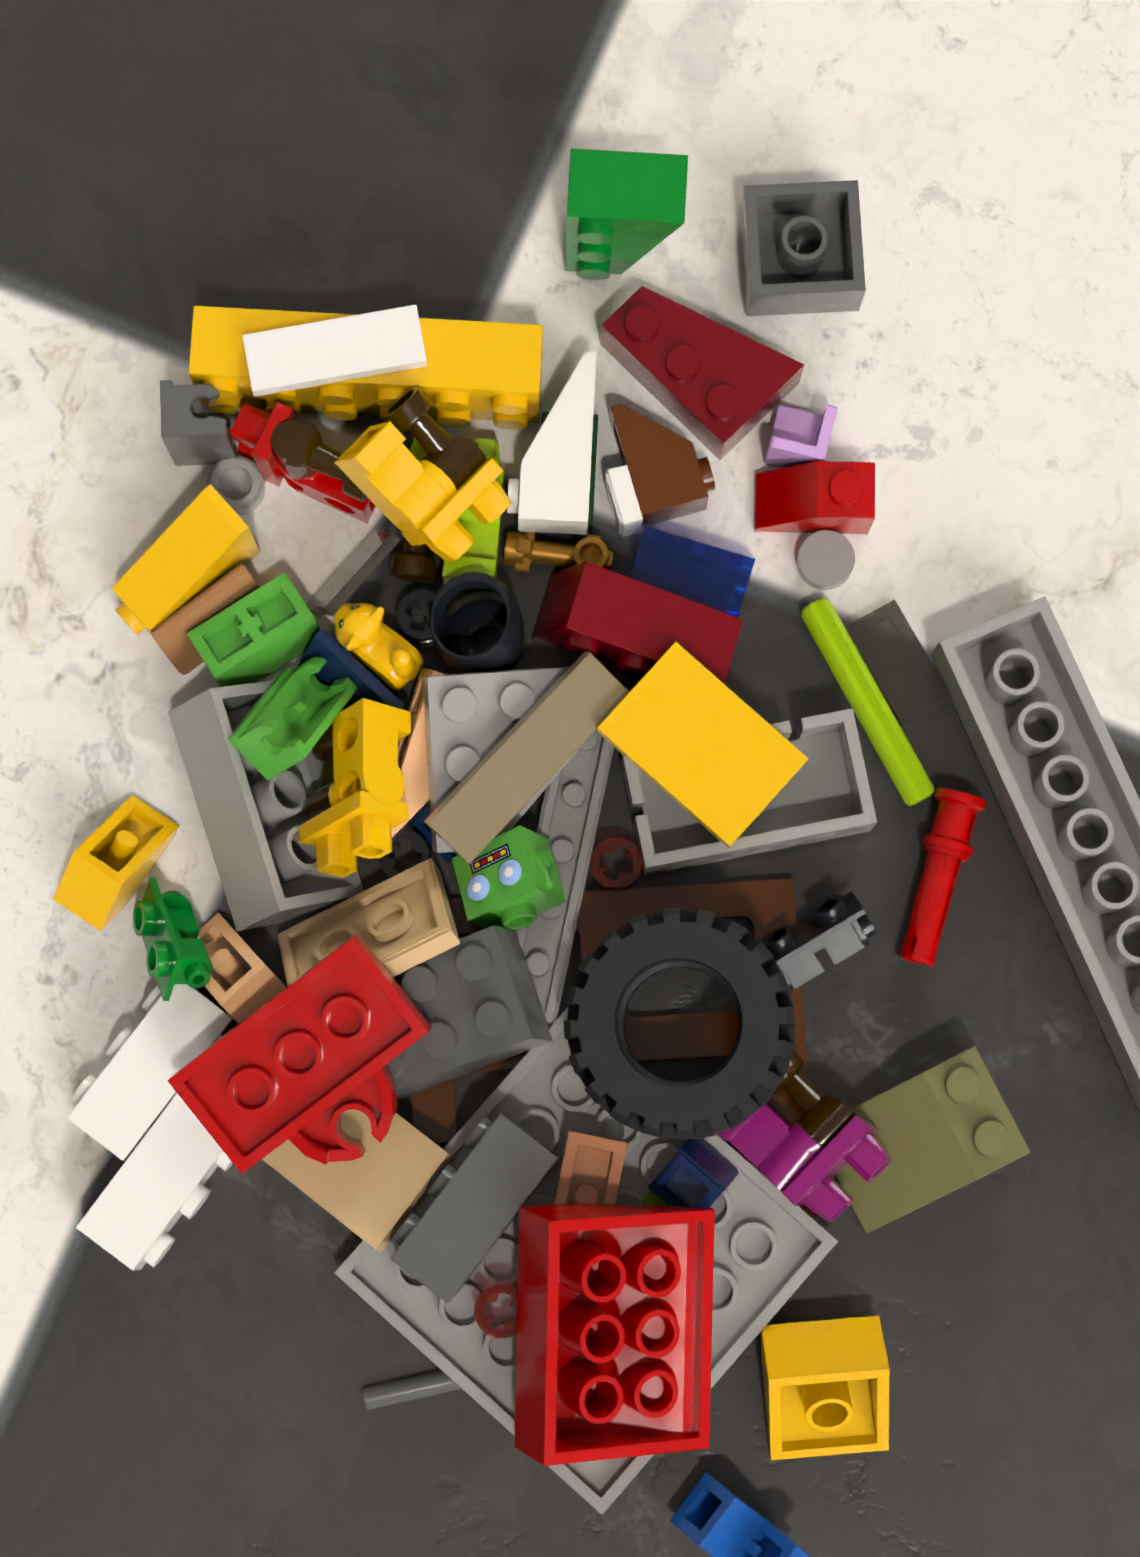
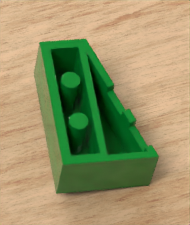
[565,148,688,280]

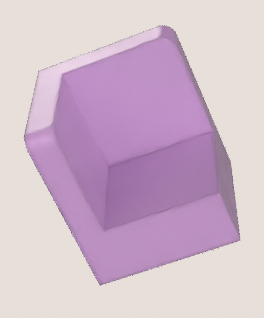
[764,405,838,468]

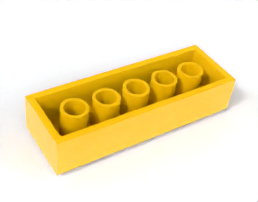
[189,306,543,430]

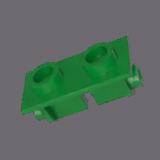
[133,877,213,1001]

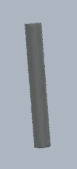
[362,1369,462,1410]

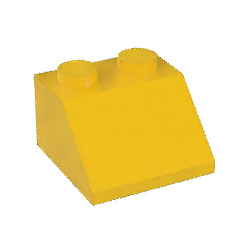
[761,1315,890,1460]

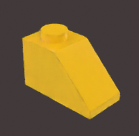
[53,795,180,931]

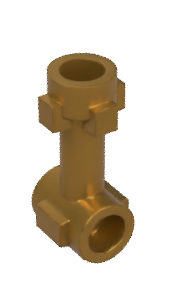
[504,531,613,573]

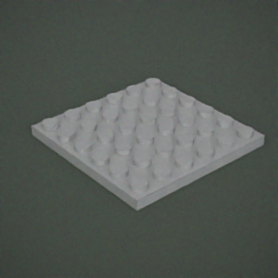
[335,1007,838,1515]

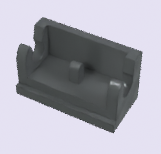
[160,380,238,466]

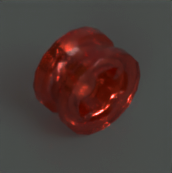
[590,837,643,890]
[474,1283,518,1338]

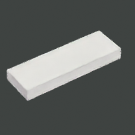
[242,305,427,397]

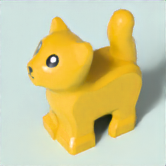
[334,603,425,694]

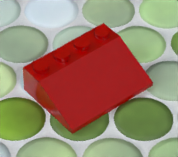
[514,1203,715,1466]

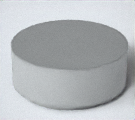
[207,456,266,516]
[796,530,855,590]

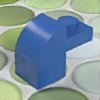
[670,1472,811,1557]

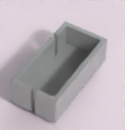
[621,708,877,876]

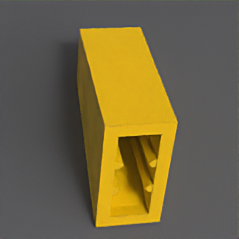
[112,484,260,636]

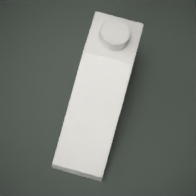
[507,352,597,535]

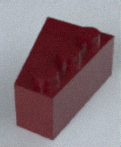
[600,286,805,460]
[531,561,743,684]

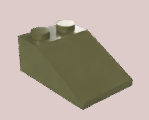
[835,1046,1031,1234]

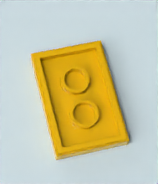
[597,642,809,848]

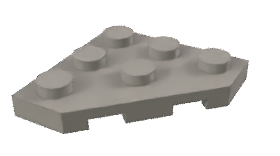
[422,666,596,853]

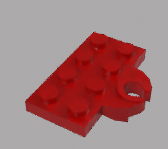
[167,933,432,1174]

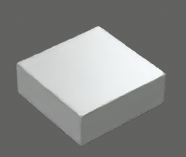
[605,465,643,537]

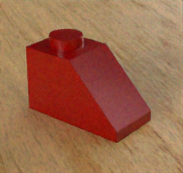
[755,461,875,534]

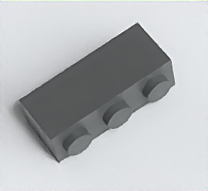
[390,1113,560,1304]

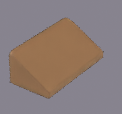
[151,564,260,675]

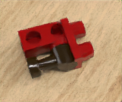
[230,402,376,524]

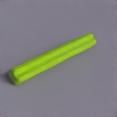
[801,597,934,806]

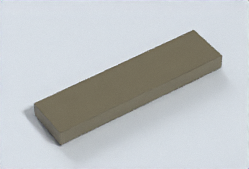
[424,652,629,864]

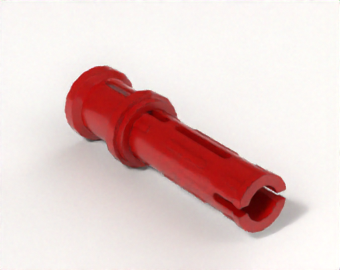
[898,788,987,967]

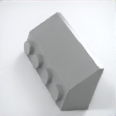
[168,680,364,932]

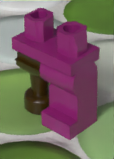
[718,1050,892,1222]

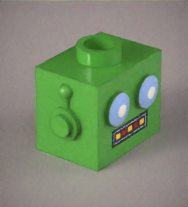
[452,825,566,930]

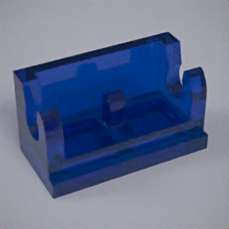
[630,526,755,618]

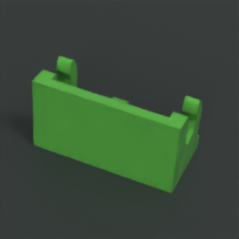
[186,572,321,687]
[228,657,358,781]

